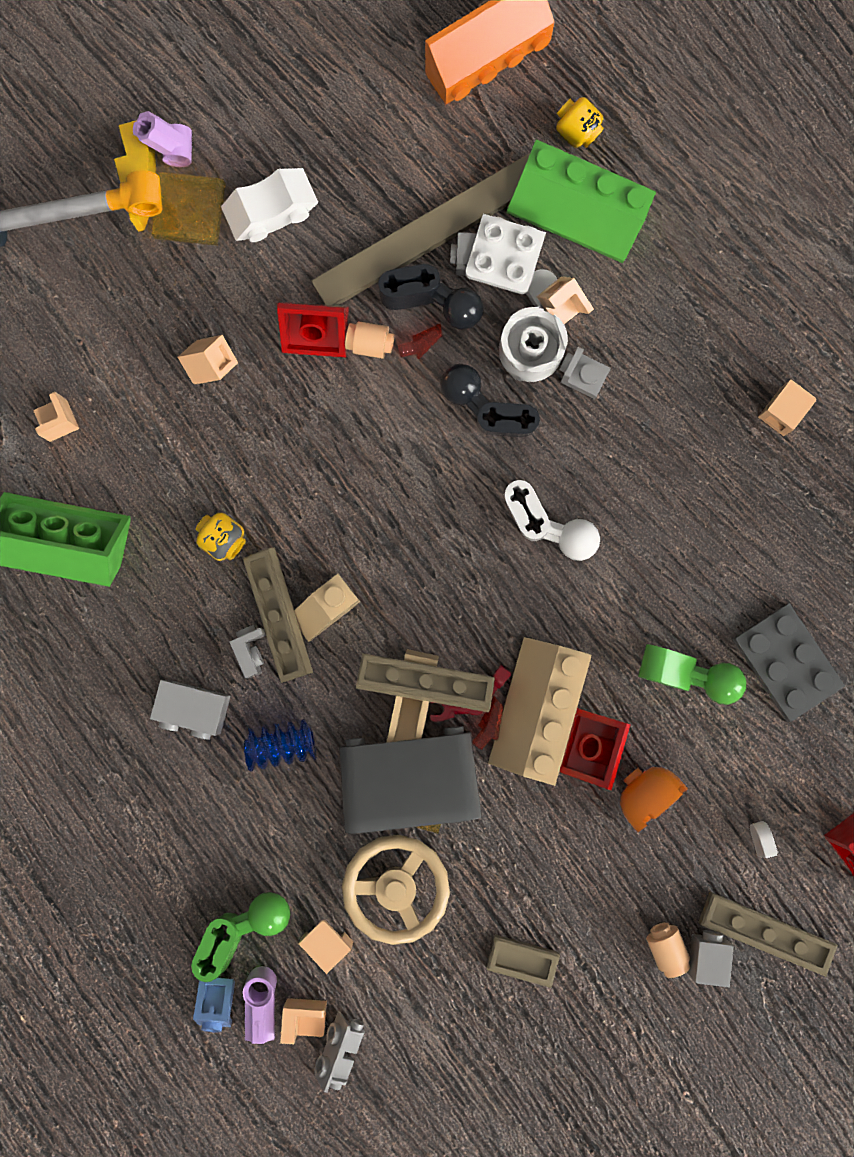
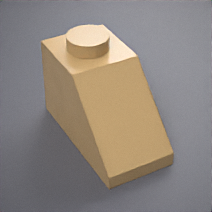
[294,574,360,642]

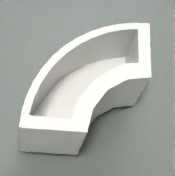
[221,168,318,242]

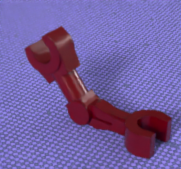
[430,665,511,722]

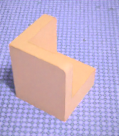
[537,277,594,324]
[177,335,238,384]
[758,380,816,436]
[33,392,79,442]
[299,920,354,974]
[280,998,327,1044]

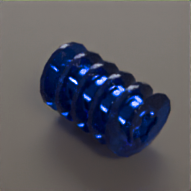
[244,719,317,772]

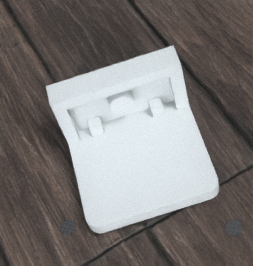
[466,214,546,294]

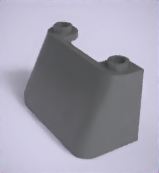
[339,726,482,834]

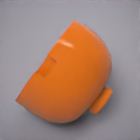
[620,767,688,832]

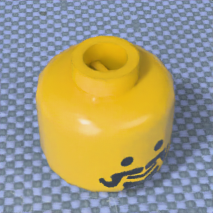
[556,97,604,148]

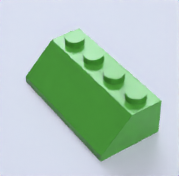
[506,139,656,263]
[0,492,130,587]

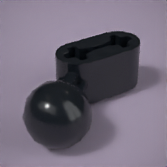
[379,264,484,330]
[440,363,540,437]

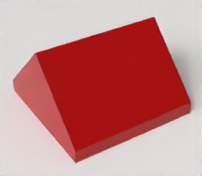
[277,302,349,358]
[559,708,630,790]

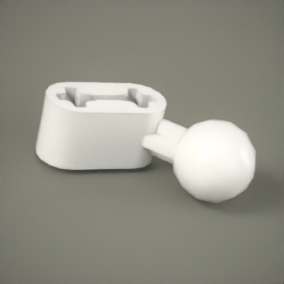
[505,480,600,561]

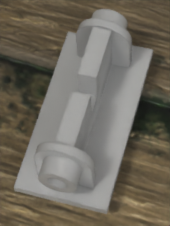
[315,1011,365,1092]

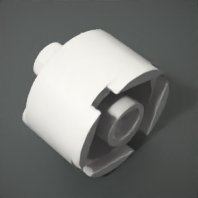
[499,307,568,382]

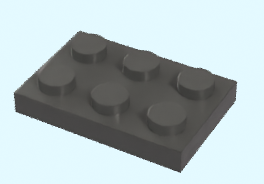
[732,603,845,722]

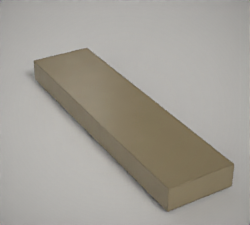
[243,547,313,683]
[356,653,495,712]
[698,891,838,977]

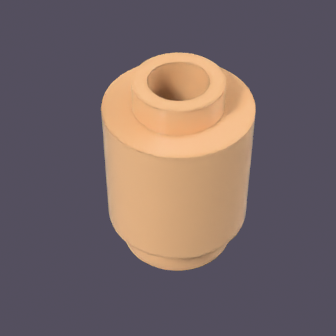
[345,321,394,359]
[646,923,690,978]

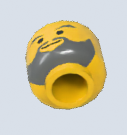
[195,513,246,561]

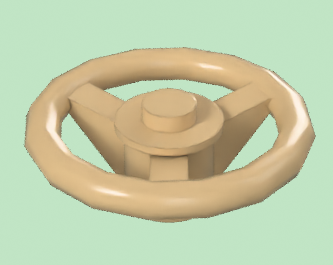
[342,835,450,945]

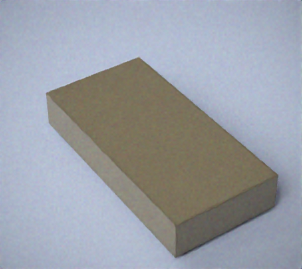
[486,934,560,988]

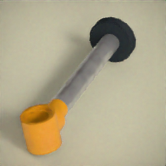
[0,170,163,247]

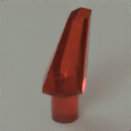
[397,323,442,359]
[472,696,503,750]

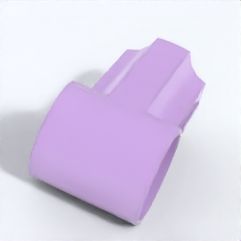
[133,111,192,167]
[242,966,277,1044]

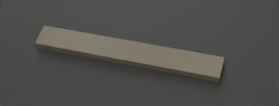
[311,153,530,306]

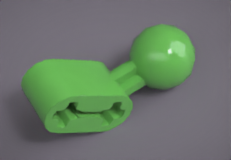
[638,644,747,705]
[191,892,290,982]

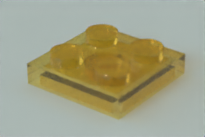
[151,172,226,246]

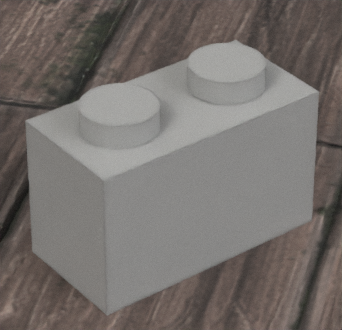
[150,679,231,740]

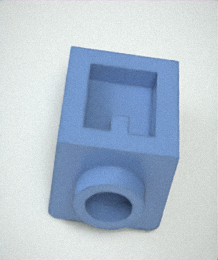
[193,978,235,1032]

